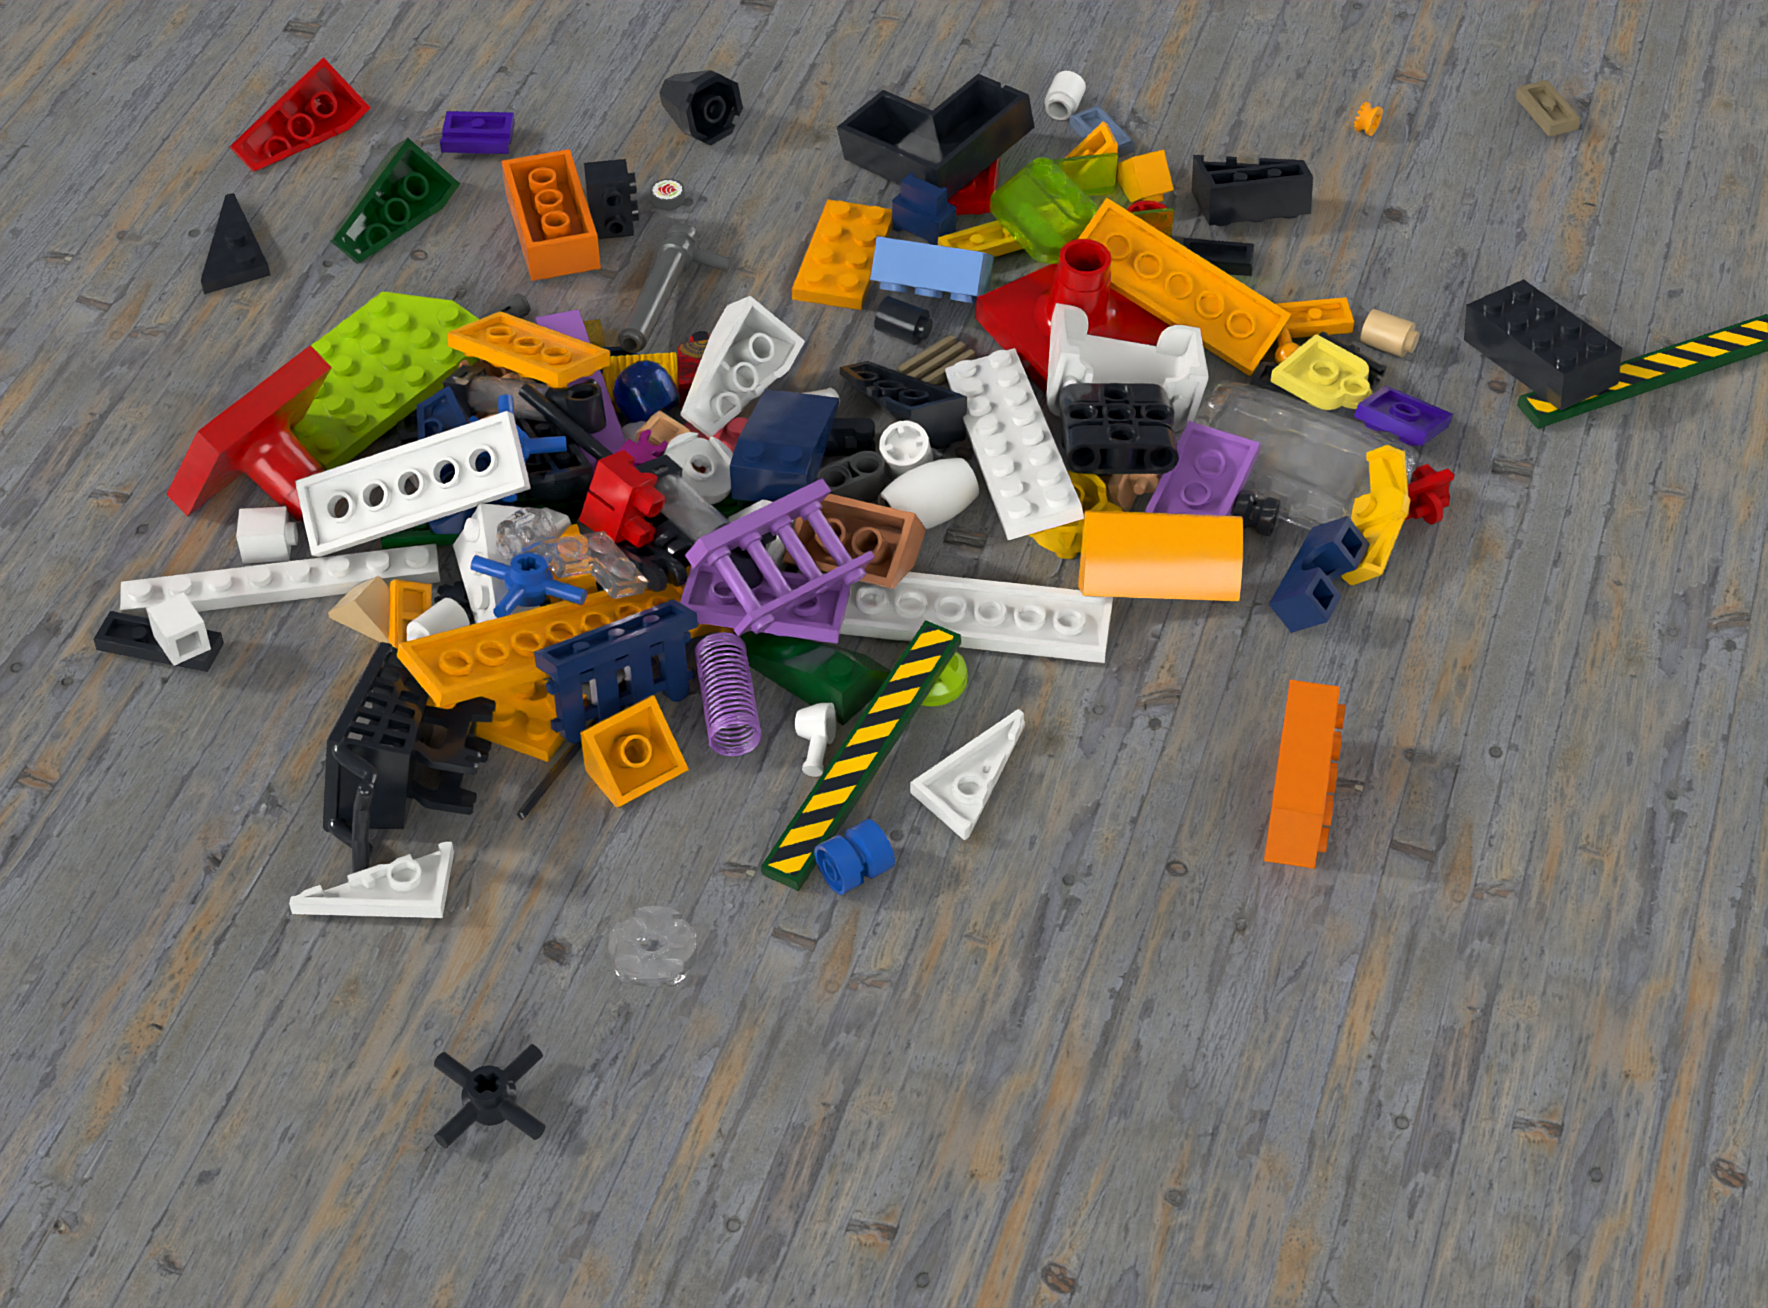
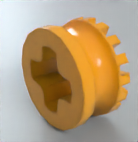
[1354,102,1383,136]

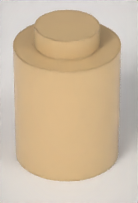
[1360,309,1420,357]

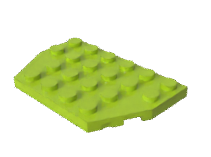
[292,291,480,471]

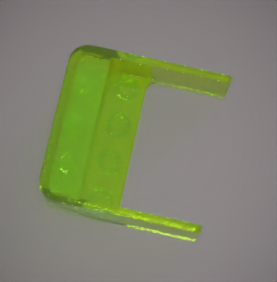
[990,152,1175,264]

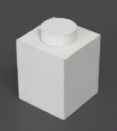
[236,506,298,564]
[146,592,211,666]

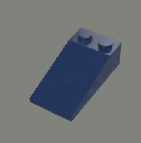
[729,389,839,502]

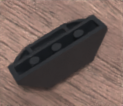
[514,411,593,502]

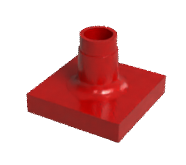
[975,239,1170,396]
[166,345,332,523]

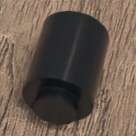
[874,296,933,344]

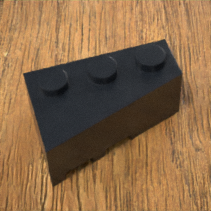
[1192,155,1313,226]

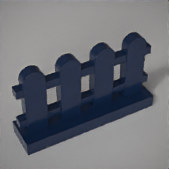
[534,599,698,743]

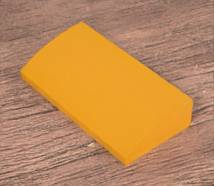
[1078,510,1243,601]

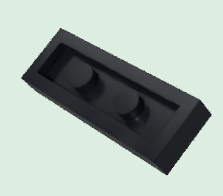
[93,611,224,672]

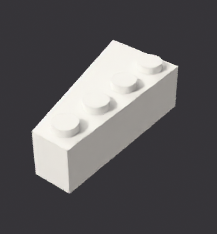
[453,503,540,624]

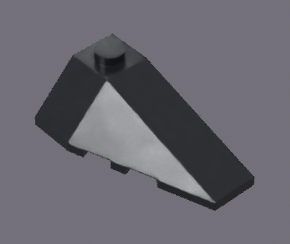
[840,361,967,449]

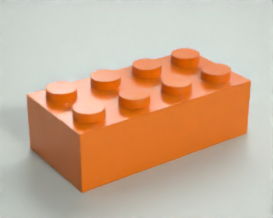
[501,149,601,281]
[1264,679,1346,869]

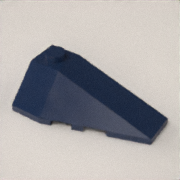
[417,386,516,534]

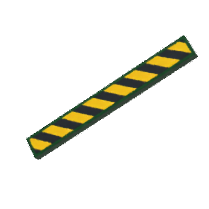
[1517,314,1768,429]
[761,620,962,891]

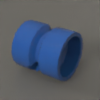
[814,819,895,895]

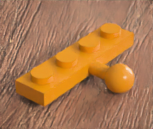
[1275,297,1355,364]

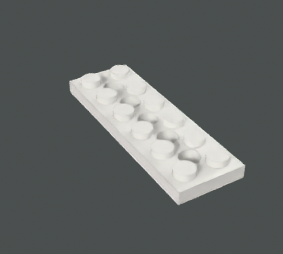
[295,411,531,557]

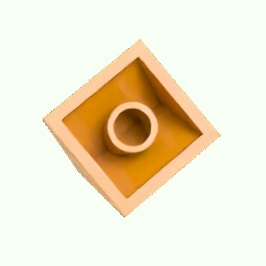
[580,695,689,807]

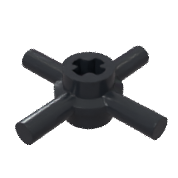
[434,1044,546,1148]

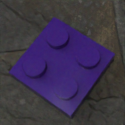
[1354,385,1453,446]

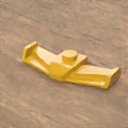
[1341,445,1411,585]

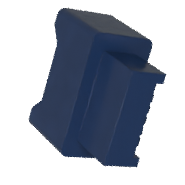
[892,172,956,245]

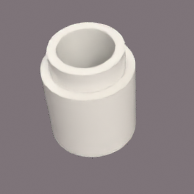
[1045,71,1086,120]

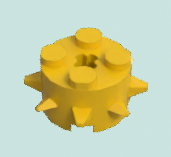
[1029,470,1122,559]

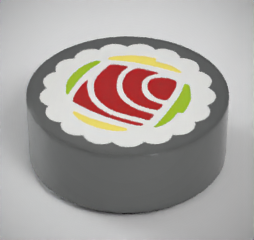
[650,179,685,210]

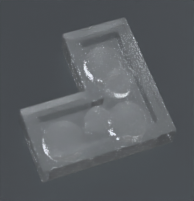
[537,531,649,599]

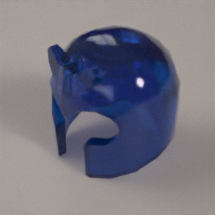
[612,360,681,423]

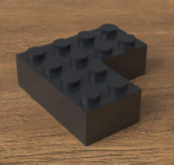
[837,74,1035,200]

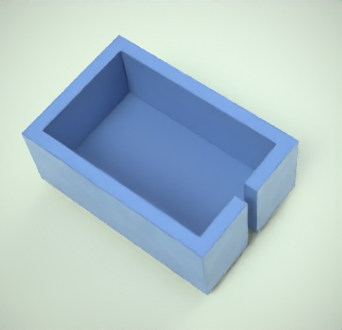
[870,236,994,304]

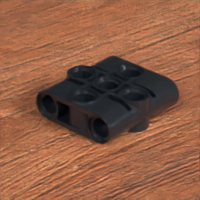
[1058,383,1179,474]

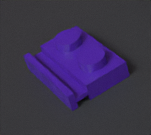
[440,111,515,154]

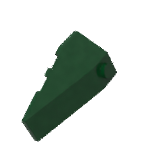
[330,138,460,264]
[721,631,891,726]

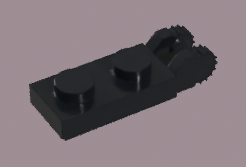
[593,535,688,592]

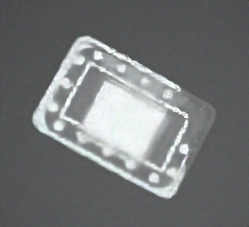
[1175,379,1417,530]

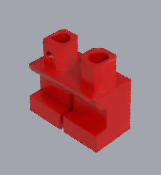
[579,450,667,548]

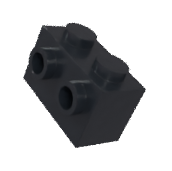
[584,159,639,239]

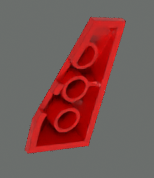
[229,57,371,172]

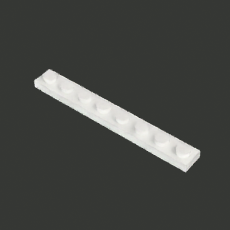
[120,544,440,618]

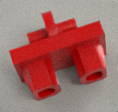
[1404,463,1455,525]

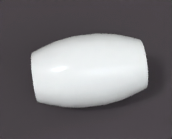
[878,458,979,529]

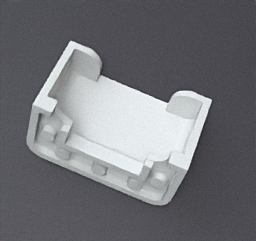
[1047,303,1209,436]

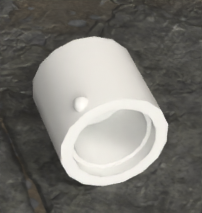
[880,421,933,480]

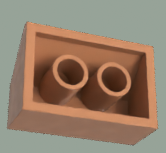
[782,494,926,589]

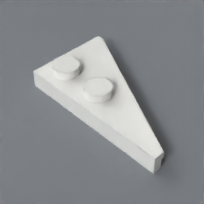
[910,709,1025,840]
[289,842,454,918]

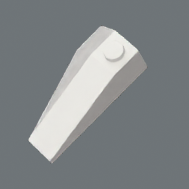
[680,296,805,438]

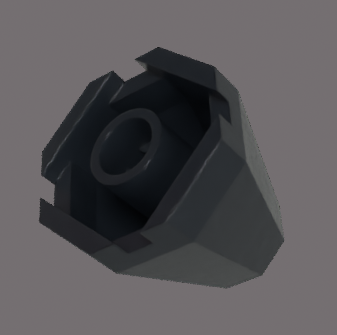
[659,70,743,145]

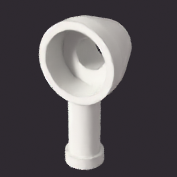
[795,703,837,777]

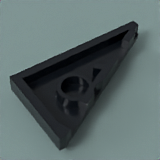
[200,193,271,294]

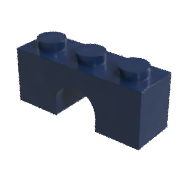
[1269,516,1370,633]

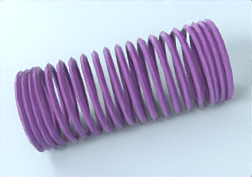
[694,632,762,756]

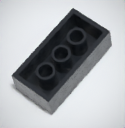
[1464,279,1622,411]

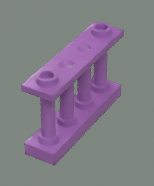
[685,478,875,636]

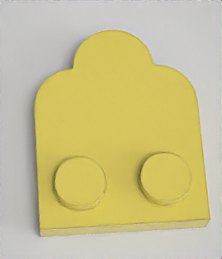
[1271,334,1372,410]

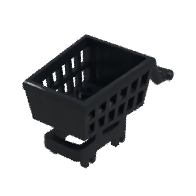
[323,642,496,873]

